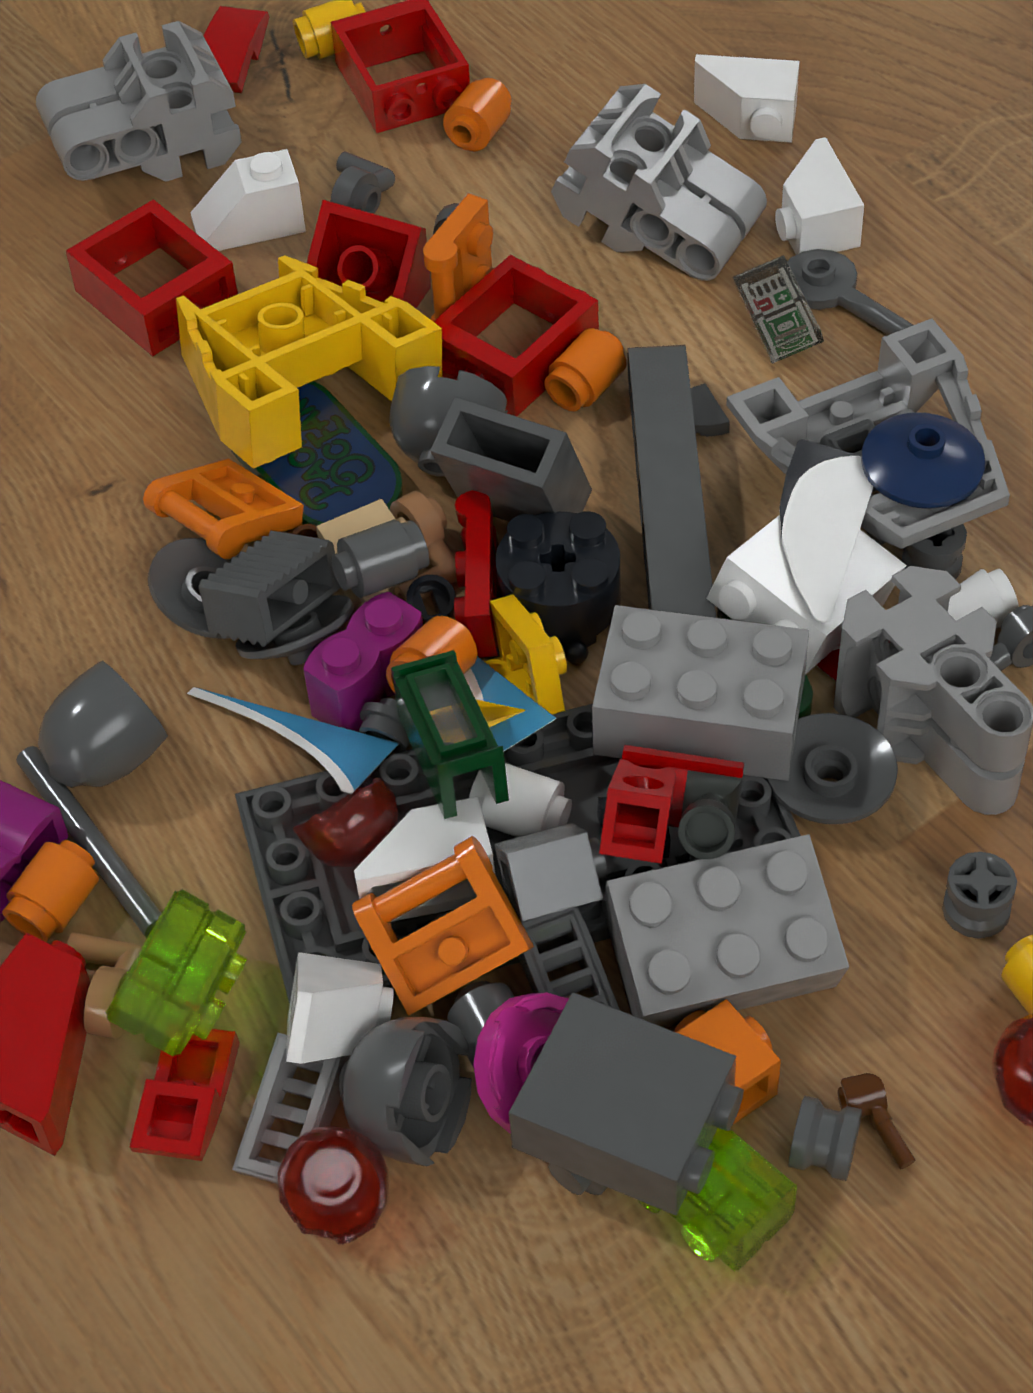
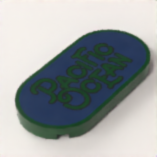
[230,381,403,526]

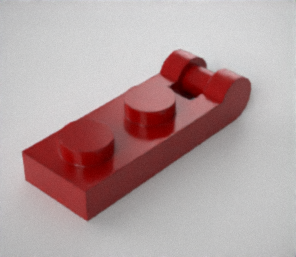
[454,490,498,658]

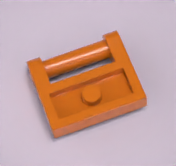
[423,193,494,321]
[143,458,304,559]
[352,836,534,1016]

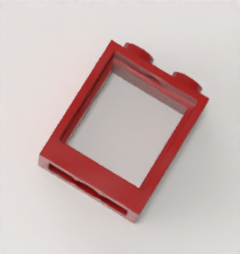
[331,0,470,134]
[65,199,238,357]
[433,254,599,417]

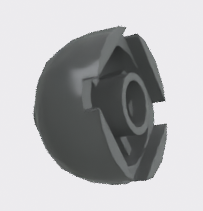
[389,366,508,476]
[339,1017,472,1167]

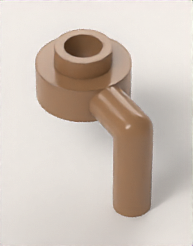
[390,491,457,602]
[67,932,149,1039]

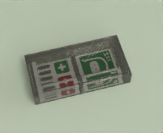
[733,255,824,364]

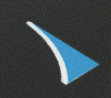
[464,656,557,751]
[187,687,399,794]

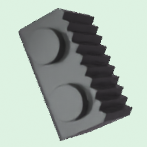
[199,530,341,647]

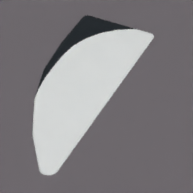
[779,439,873,622]

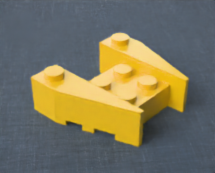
[176,255,442,469]

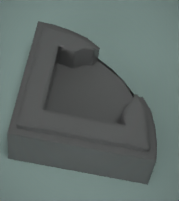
[691,383,730,437]

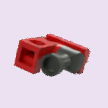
[599,745,744,864]

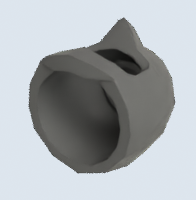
[38,661,168,788]

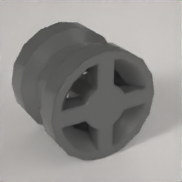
[902,523,967,580]
[942,852,1017,939]
[788,1095,862,1181]

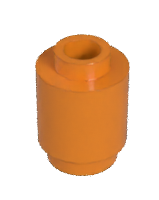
[443,78,512,152]
[544,328,627,412]
[386,616,477,693]
[2,840,99,942]

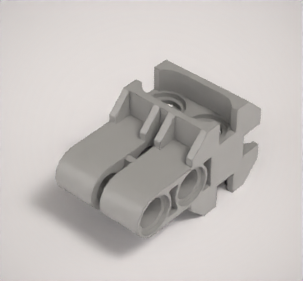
[36,21,242,182]
[551,84,767,281]
[834,566,1033,815]

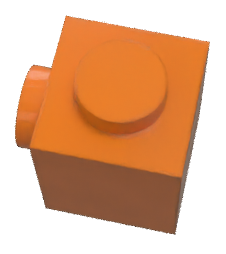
[674,999,781,1133]

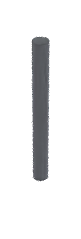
[16,746,168,939]

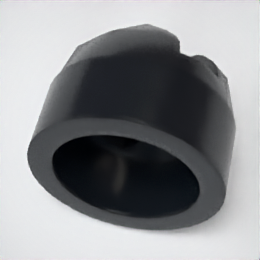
[406,575,456,625]

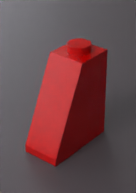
[0,932,91,1156]

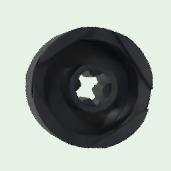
[496,511,621,647]

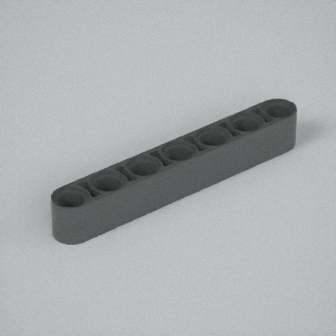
[627,345,716,618]

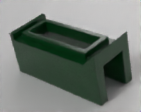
[391,650,509,819]

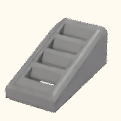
[232,1033,350,1191]

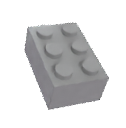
[592,605,809,781]
[601,834,849,1028]

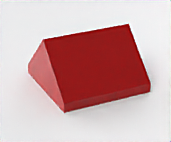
[306,200,431,309]

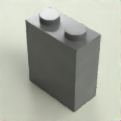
[430,397,592,522]
[509,992,744,1215]

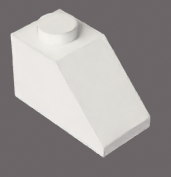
[694,54,800,143]
[775,137,864,255]
[190,149,306,251]
[354,797,495,922]
[286,952,394,1064]

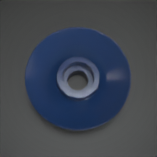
[861,412,985,509]

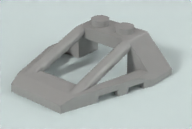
[726,318,1010,549]

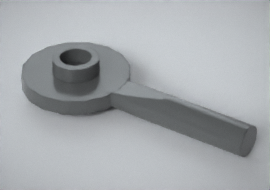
[780,249,913,335]

